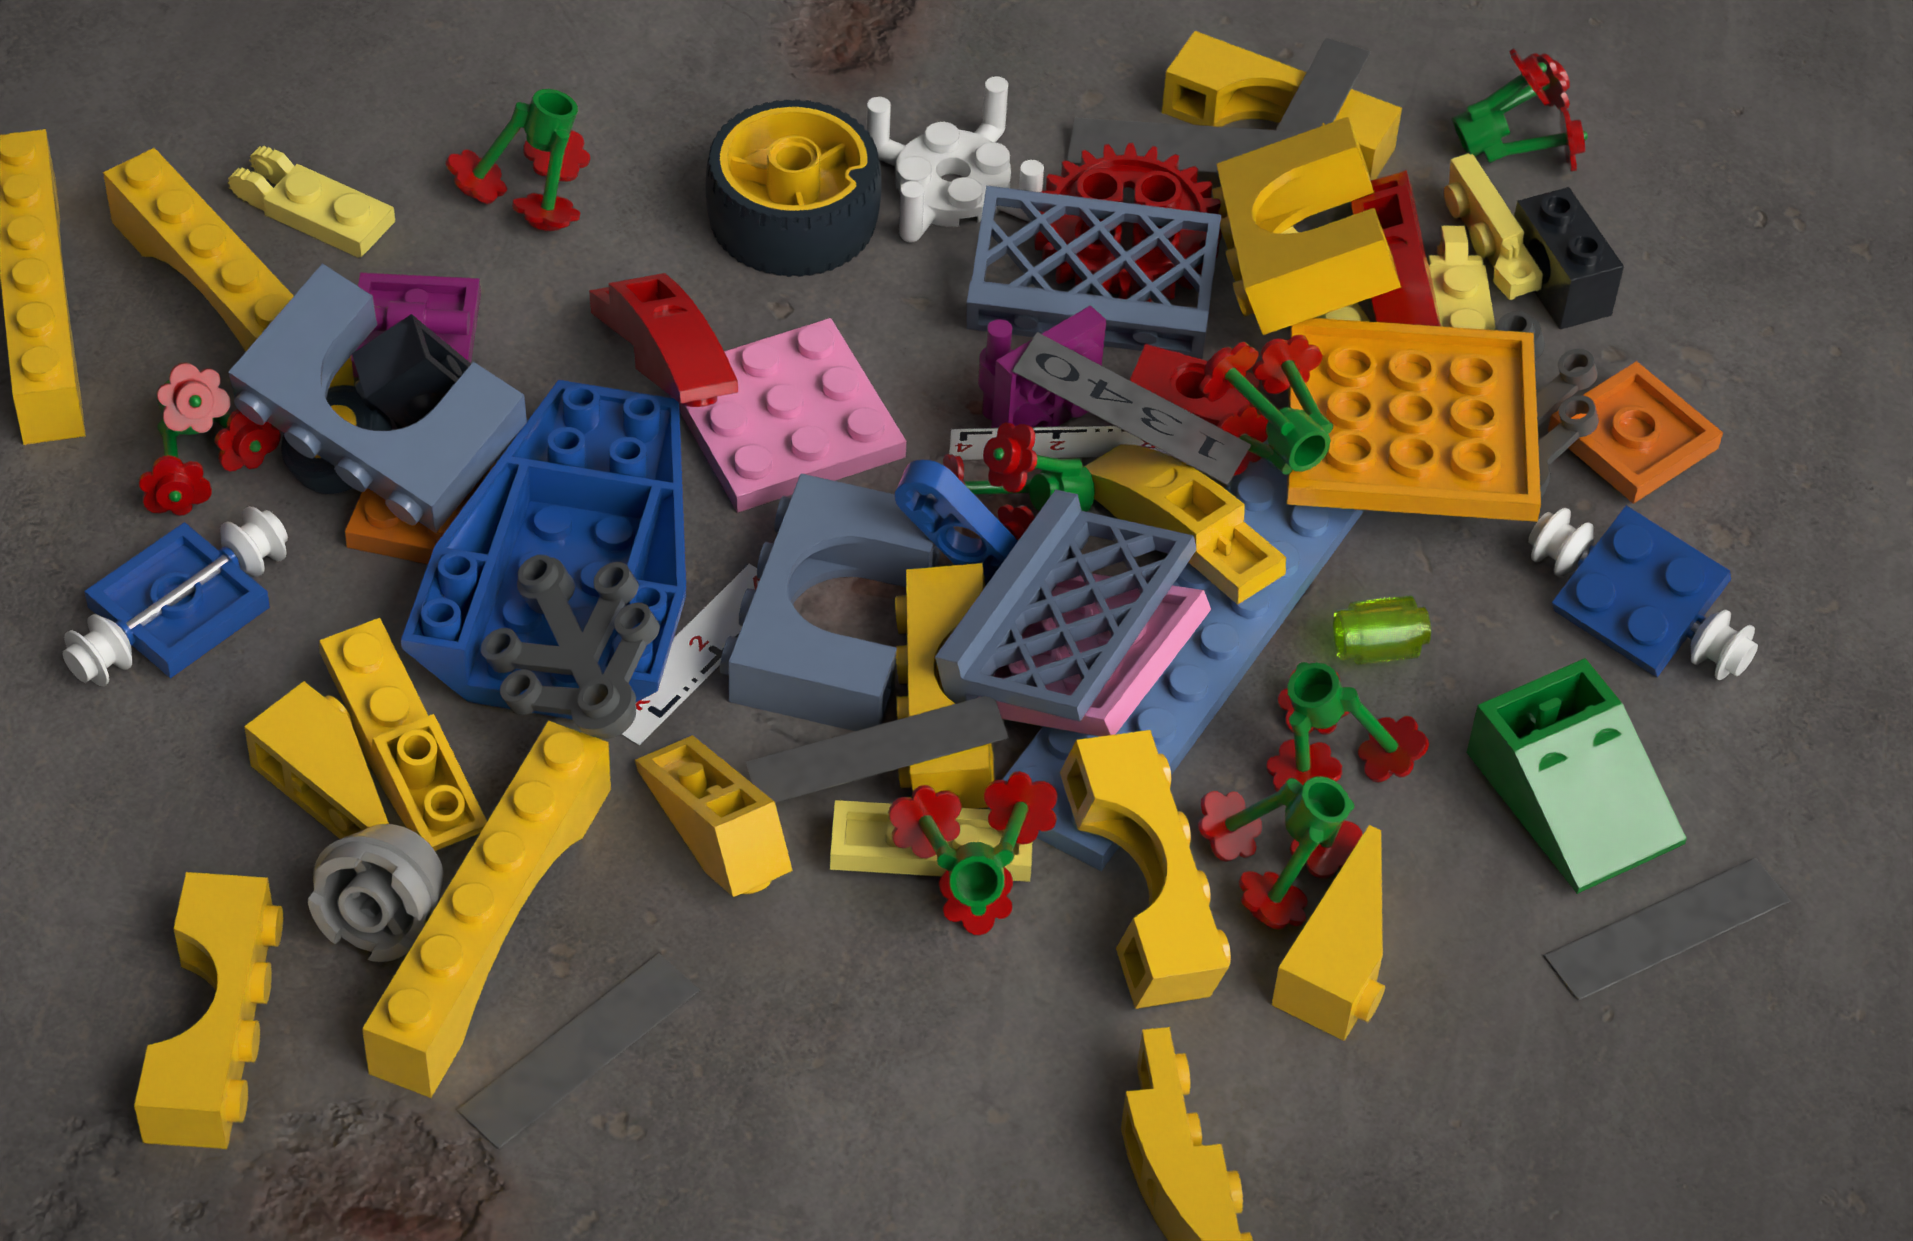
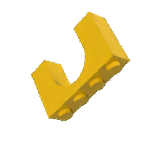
[1212,116,1401,335]

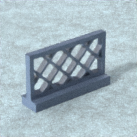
[967,185,1221,359]
[935,489,1197,722]

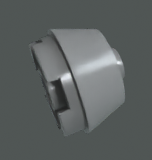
[308,824,444,962]

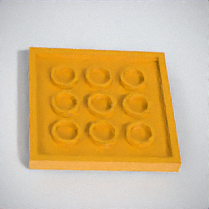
[1287,318,1541,522]

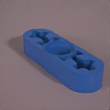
[895,460,1018,585]

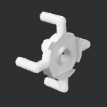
[867,76,1044,243]

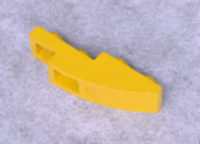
[1084,444,1286,605]
[319,618,487,851]
[1121,1027,1253,1241]

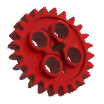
[1034,143,1222,302]

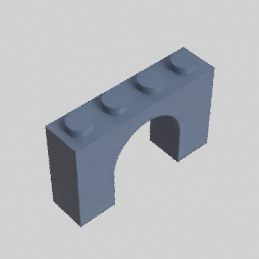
[228,263,527,533]
[720,473,942,731]

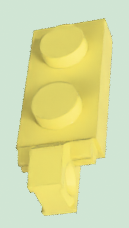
[1444,153,1543,300]
[1428,226,1495,330]

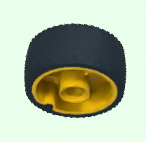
[706,99,881,277]

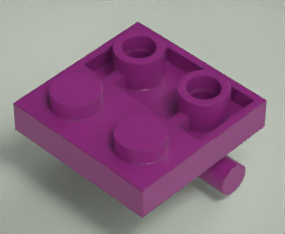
[351,273,481,378]
[978,305,1106,428]

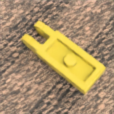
[228,146,395,258]

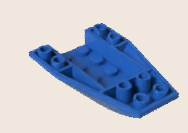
[401,380,686,720]

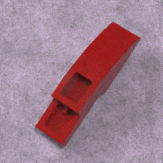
[1351,170,1441,326]
[589,273,738,407]

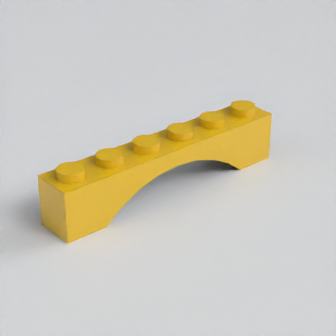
[0,129,86,445]
[103,148,354,388]
[362,721,611,1098]

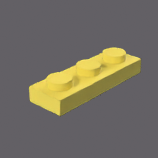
[830,800,1032,882]

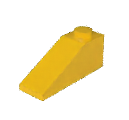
[244,681,389,839]
[635,735,793,897]
[1272,825,1385,1041]

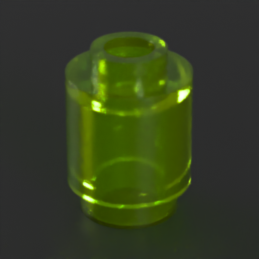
[1333,595,1431,665]

